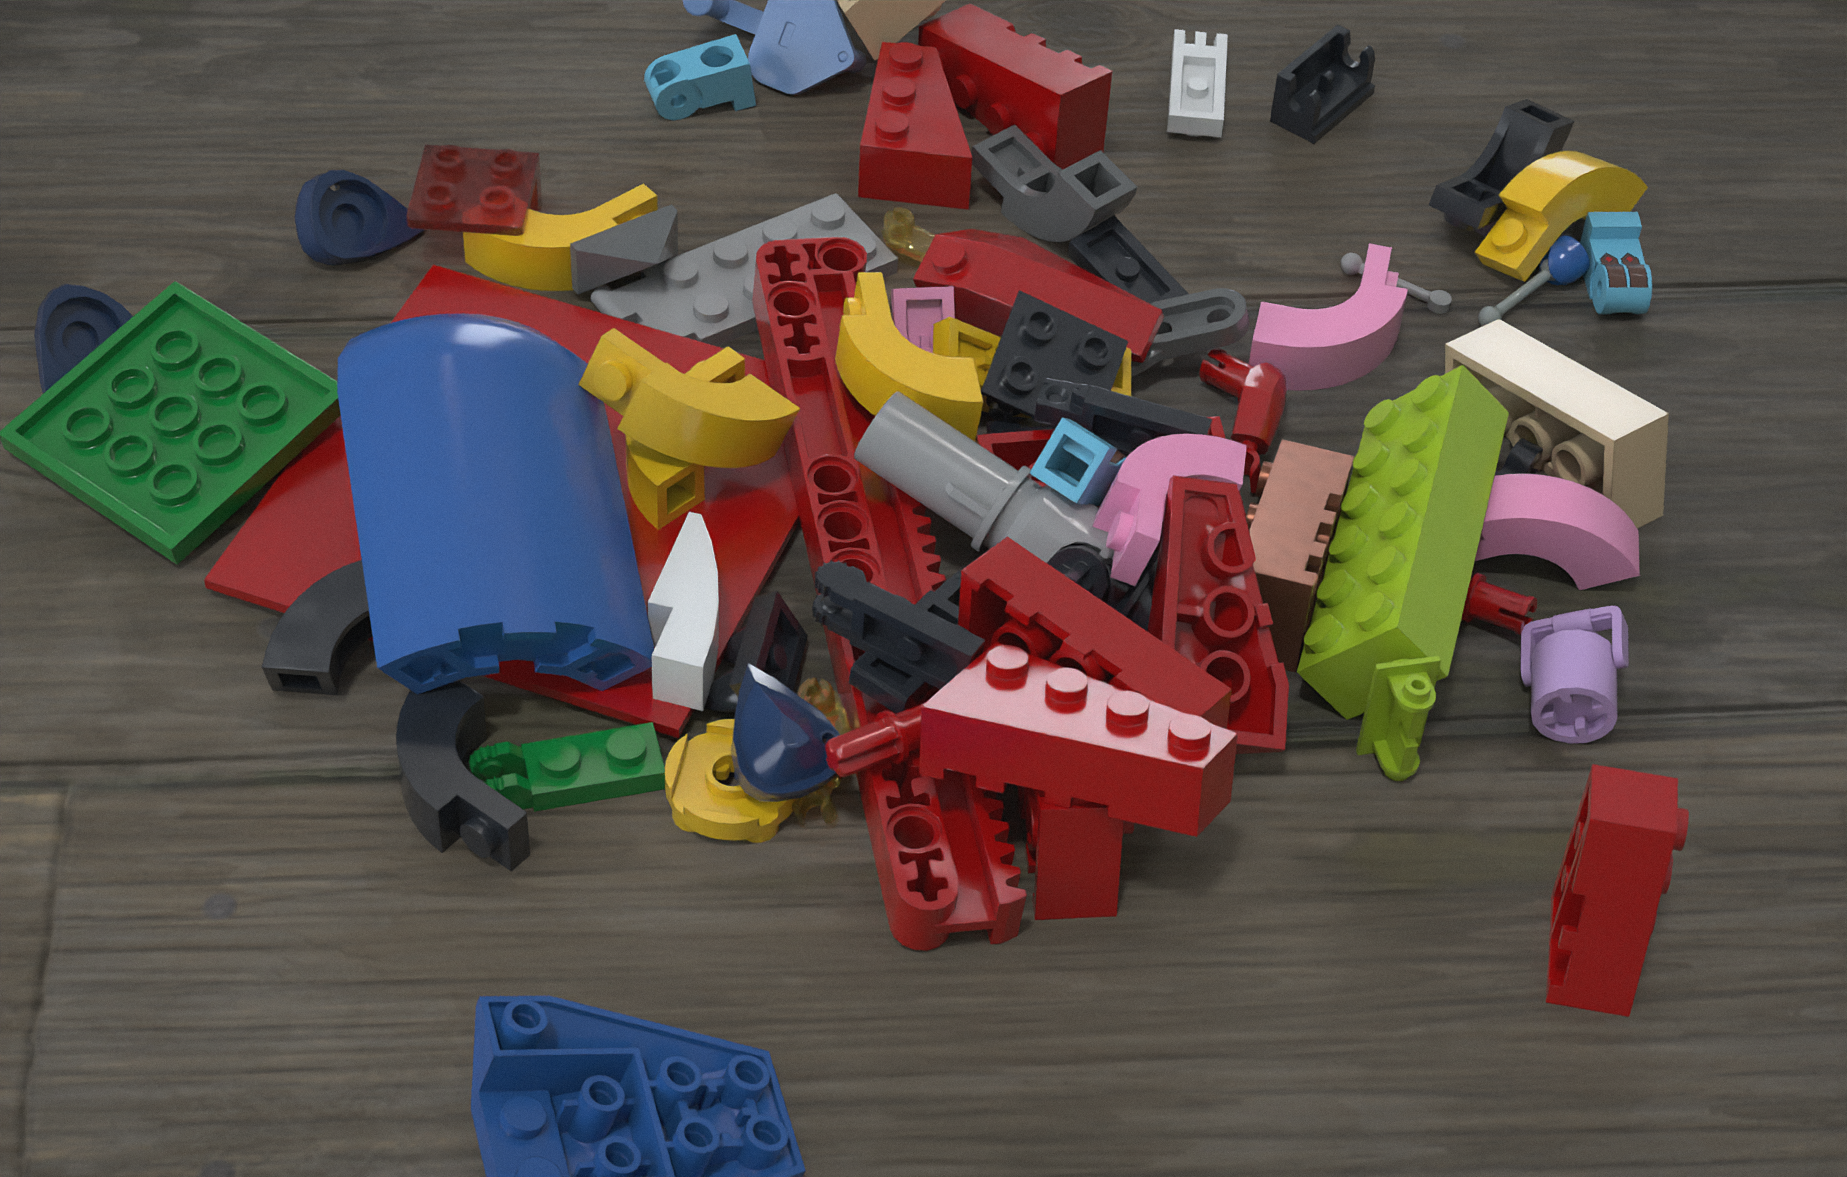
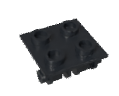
[981,290,1128,429]

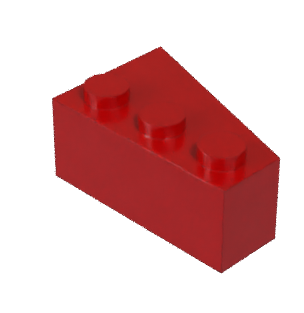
[1546,764,1689,1017]

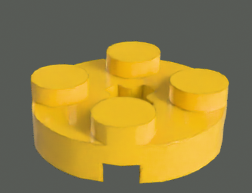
[665,719,798,843]

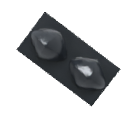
[704,590,808,712]

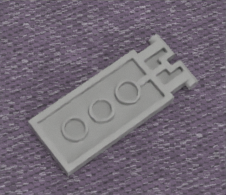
[591,193,898,346]

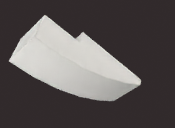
[648,512,719,711]

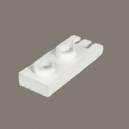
[1167,29,1228,137]

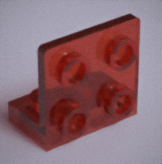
[406,144,542,236]

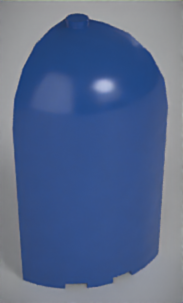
[337,313,654,694]

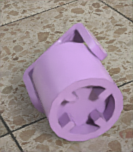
[1521,606,1629,744]

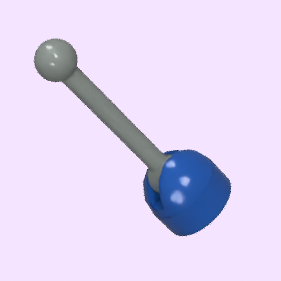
[1478,235,1590,326]

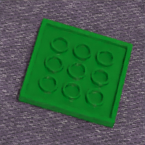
[0,281,341,565]

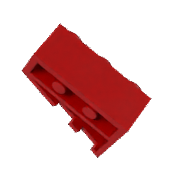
[858,42,973,210]

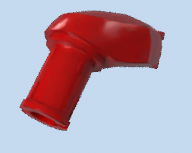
[1199,347,1287,493]

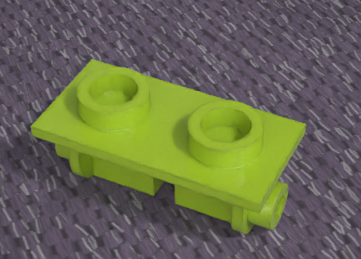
[1356,656,1441,781]

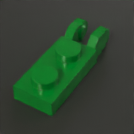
[469,722,665,812]

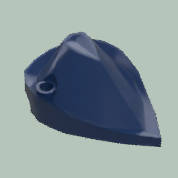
[295,170,427,266]
[34,284,133,394]
[731,663,840,802]

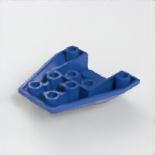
[471,996,806,1177]

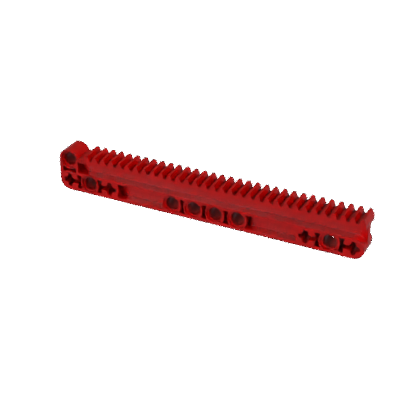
[752,237,1027,951]

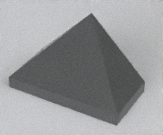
[570,204,678,294]

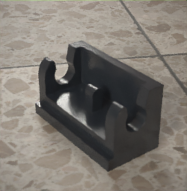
[1270,25,1375,144]

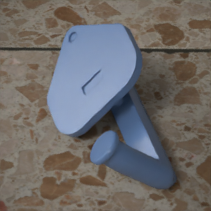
[682,0,866,95]

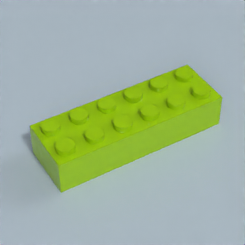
[1297,365,1509,720]

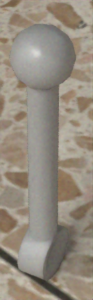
[1340,252,1452,314]

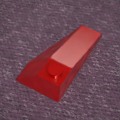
[913,229,1164,363]
[1147,475,1289,754]

